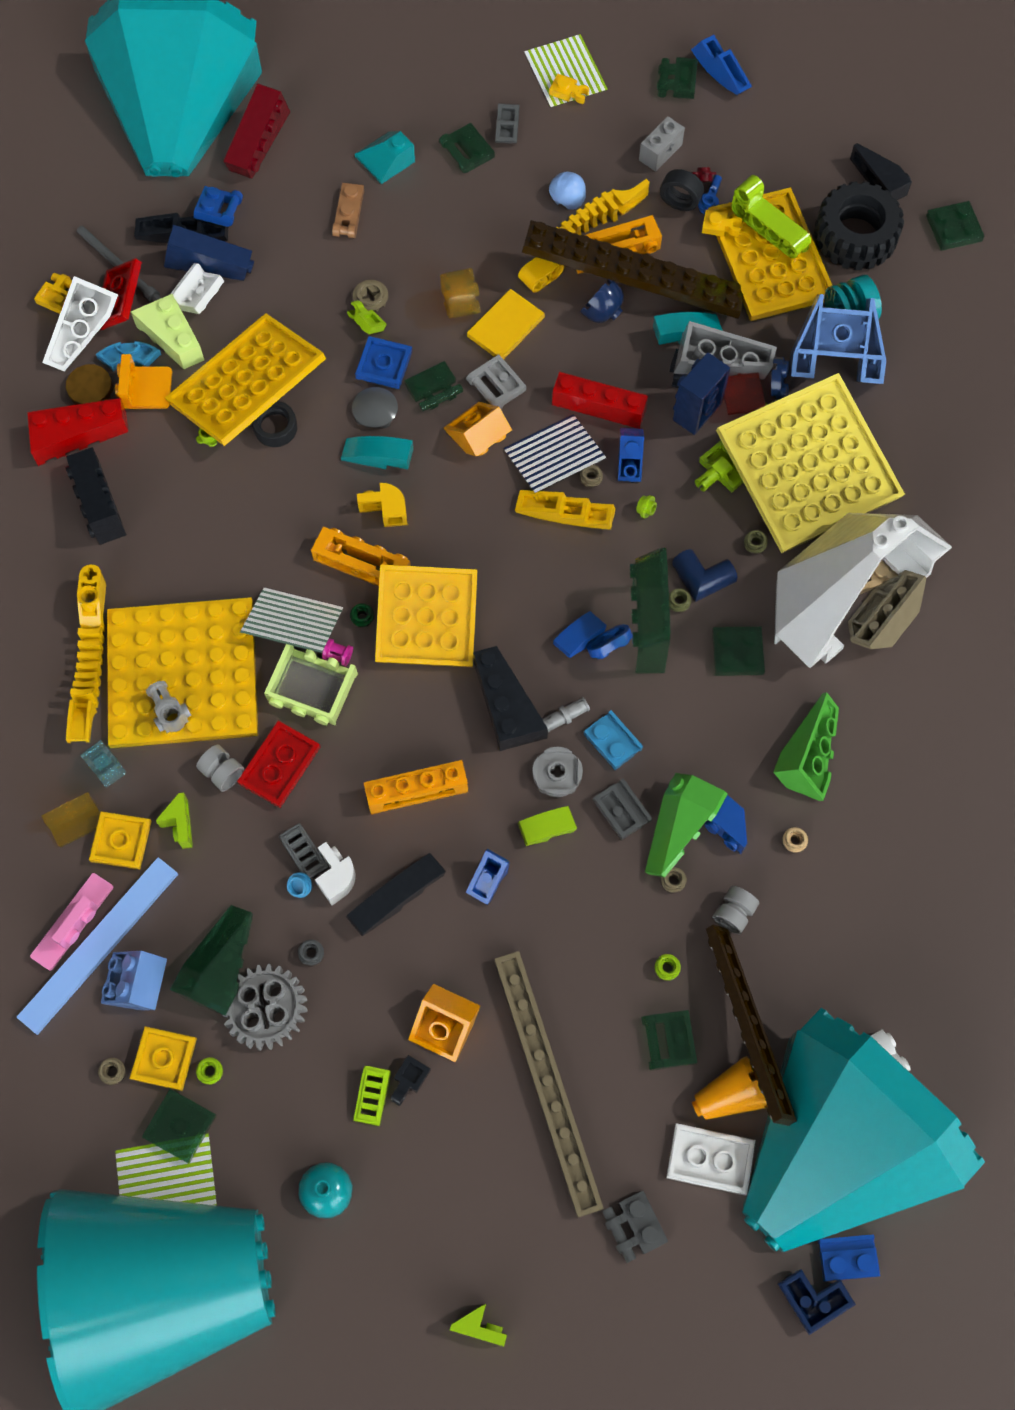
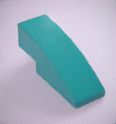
[653,312,722,345]
[341,436,414,469]

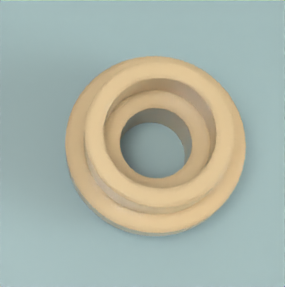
[782,827,808,853]

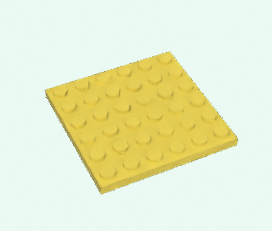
[716,373,905,554]

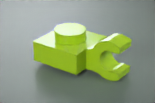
[347,300,387,335]

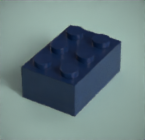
[673,352,730,435]

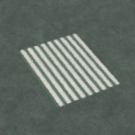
[240,588,343,653]

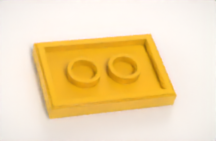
[467,289,545,359]

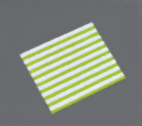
[524,34,608,107]
[115,1133,217,1205]

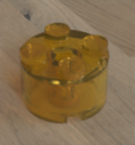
[440,268,480,318]

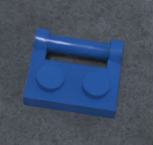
[193,186,243,227]

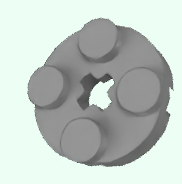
[533,747,583,797]

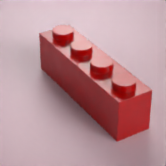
[552,372,648,429]

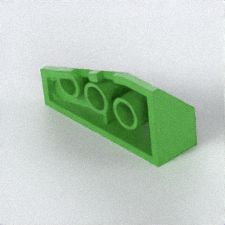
[773,692,839,801]
[645,773,728,877]

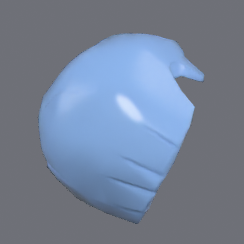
[549,172,586,210]

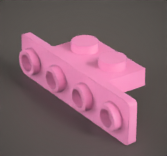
[30,873,113,971]

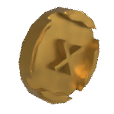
[66,364,113,405]

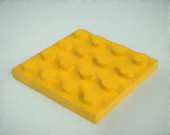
[375,565,477,667]

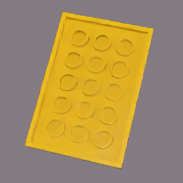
[708,187,832,321]
[165,313,326,446]

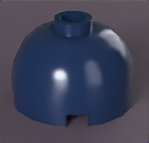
[580,279,624,323]

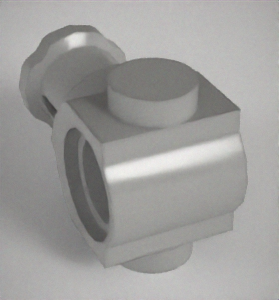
[146,681,192,733]

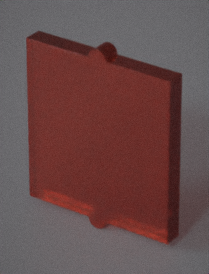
[724,372,766,415]

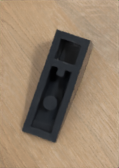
[850,143,912,200]

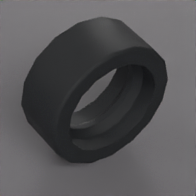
[660,169,704,211]
[252,401,297,447]

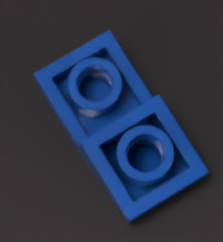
[553,611,607,658]

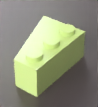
[131,294,204,369]

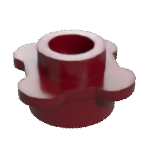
[691,167,716,182]

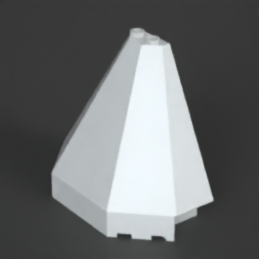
[774,513,952,668]

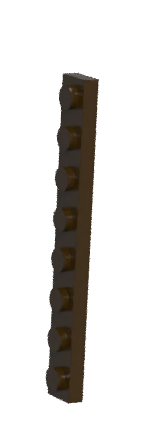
[706,924,797,1126]

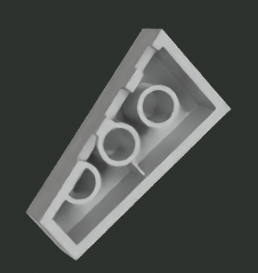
[673,321,777,379]

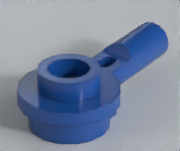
[698,175,722,214]

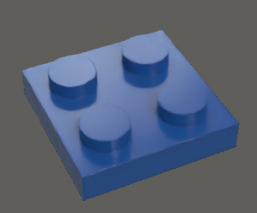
[355,336,413,389]

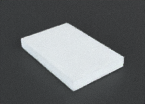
[666,1123,756,1195]

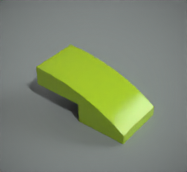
[518,806,577,846]

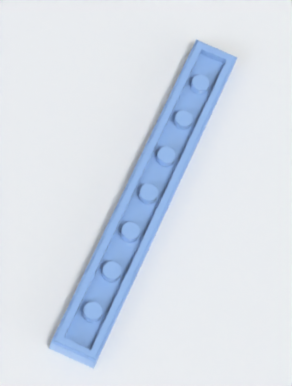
[17,857,179,1035]

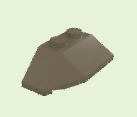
[848,570,926,649]

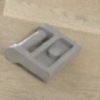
[466,354,526,409]

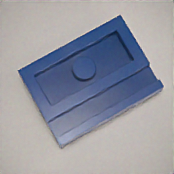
[818,1234,880,1281]

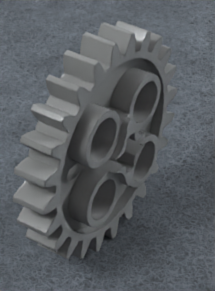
[222,964,308,1051]

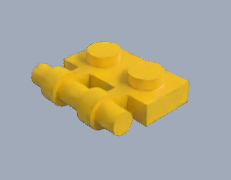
[34,273,72,314]

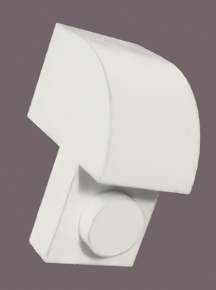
[315,842,356,905]

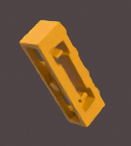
[576,215,662,274]
[311,526,411,586]
[363,760,468,815]

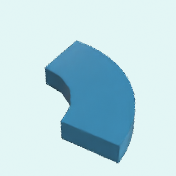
[96,341,161,372]

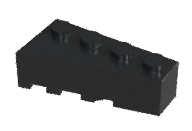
[65,447,127,545]
[473,646,548,751]

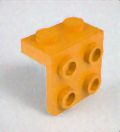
[115,354,173,409]

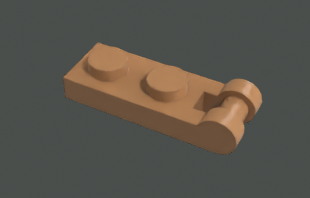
[332,183,364,238]

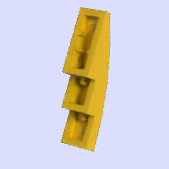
[515,490,616,530]

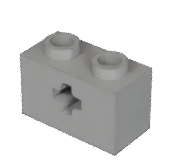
[639,116,685,172]

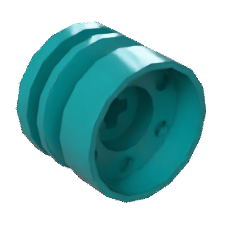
[824,274,882,319]

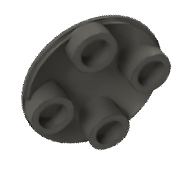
[352,387,398,428]

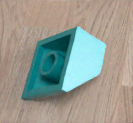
[355,131,415,184]

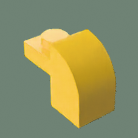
[357,483,408,527]

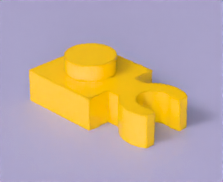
[549,74,589,104]
[702,210,742,237]

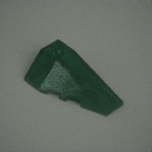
[170,905,253,1016]

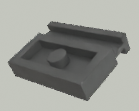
[593,779,652,841]

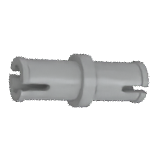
[542,696,590,733]

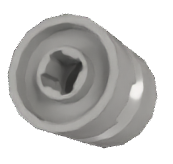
[196,744,244,791]
[712,886,760,935]

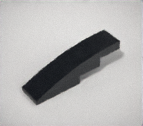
[134,213,228,243]
[346,853,446,936]

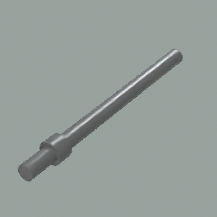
[77,226,161,303]

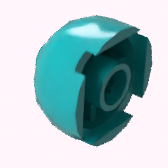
[298,1162,353,1219]

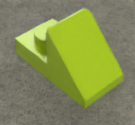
[156,792,193,849]
[450,1304,507,1346]

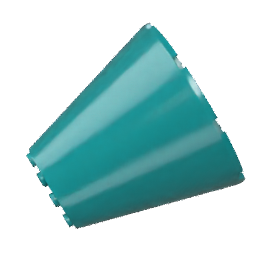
[37,1189,276,1410]

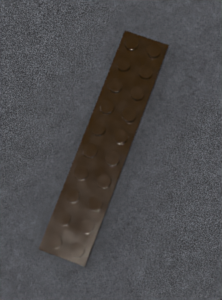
[522,220,743,319]

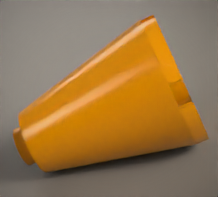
[692,1056,768,1120]

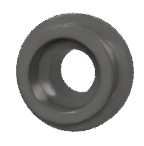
[298,939,324,966]

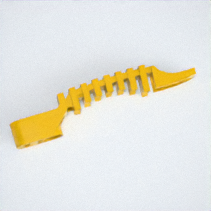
[518,178,650,293]
[66,564,106,743]

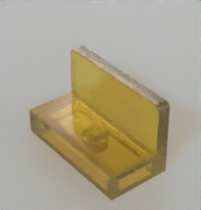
[42,792,100,847]

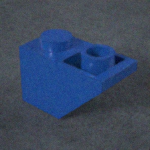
[618,428,644,482]
[704,795,747,854]

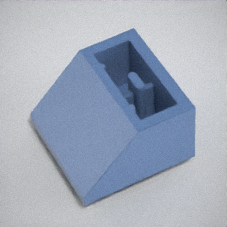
[101,951,167,1010]

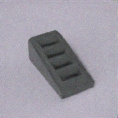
[279,823,329,879]

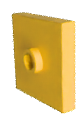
[89,811,152,870]
[130,1026,197,1091]

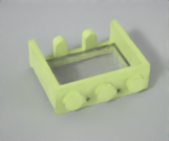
[264,644,358,726]

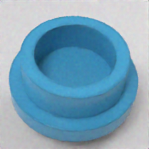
[287,872,312,898]

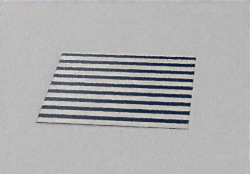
[503,414,606,493]

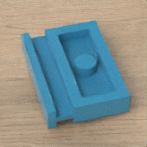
[584,710,643,770]

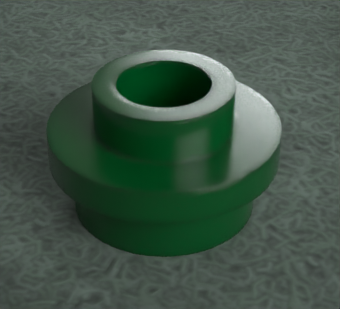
[350,603,374,627]

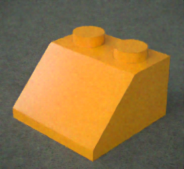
[443,402,512,456]
[408,984,480,1062]

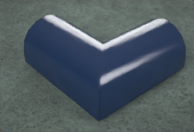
[672,549,738,602]
[777,1269,856,1335]

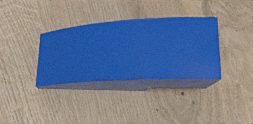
[691,35,752,95]

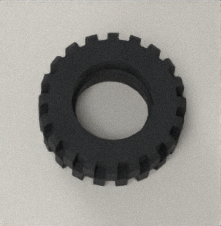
[814,181,904,270]

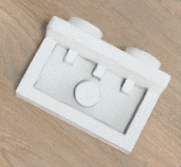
[171,263,224,314]

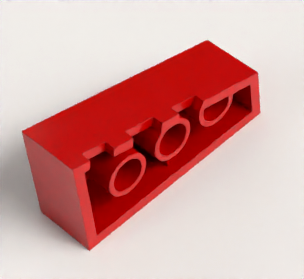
[27,398,128,466]

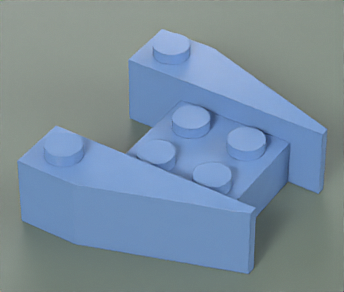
[788,294,886,384]

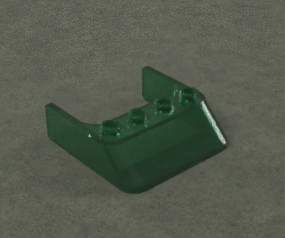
[630,547,670,673]

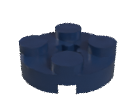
[771,357,790,403]

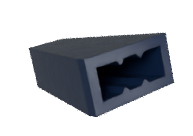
[164,225,254,281]

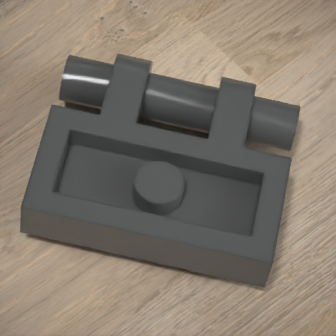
[602,1191,668,1263]

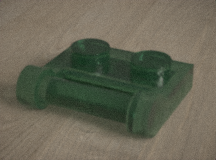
[439,123,495,173]
[641,1010,697,1071]

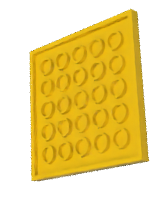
[107,597,258,748]

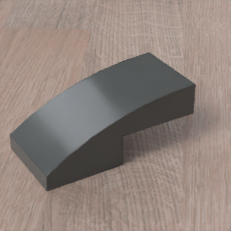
[495,104,519,144]

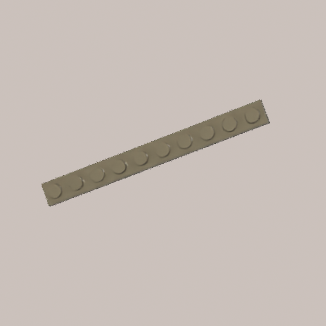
[494,951,604,1218]

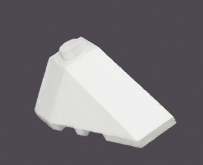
[42,276,118,372]

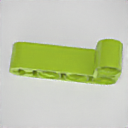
[731,175,811,258]

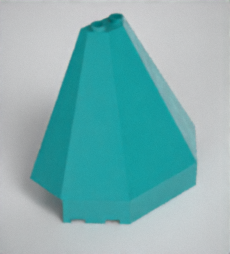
[85,0,262,177]
[742,1008,985,1252]

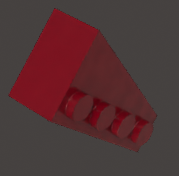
[224,83,290,179]

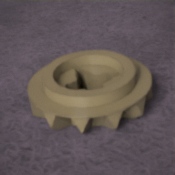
[353,280,389,312]

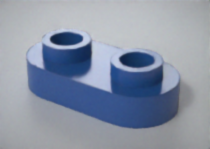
[586,624,633,659]

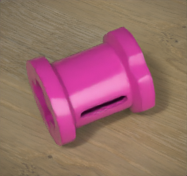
[322,638,353,667]

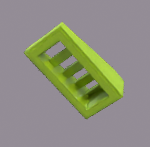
[353,1066,391,1126]

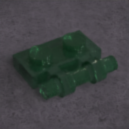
[657,57,698,99]
[405,361,463,412]

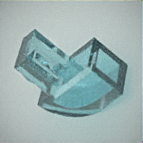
[81,740,127,789]

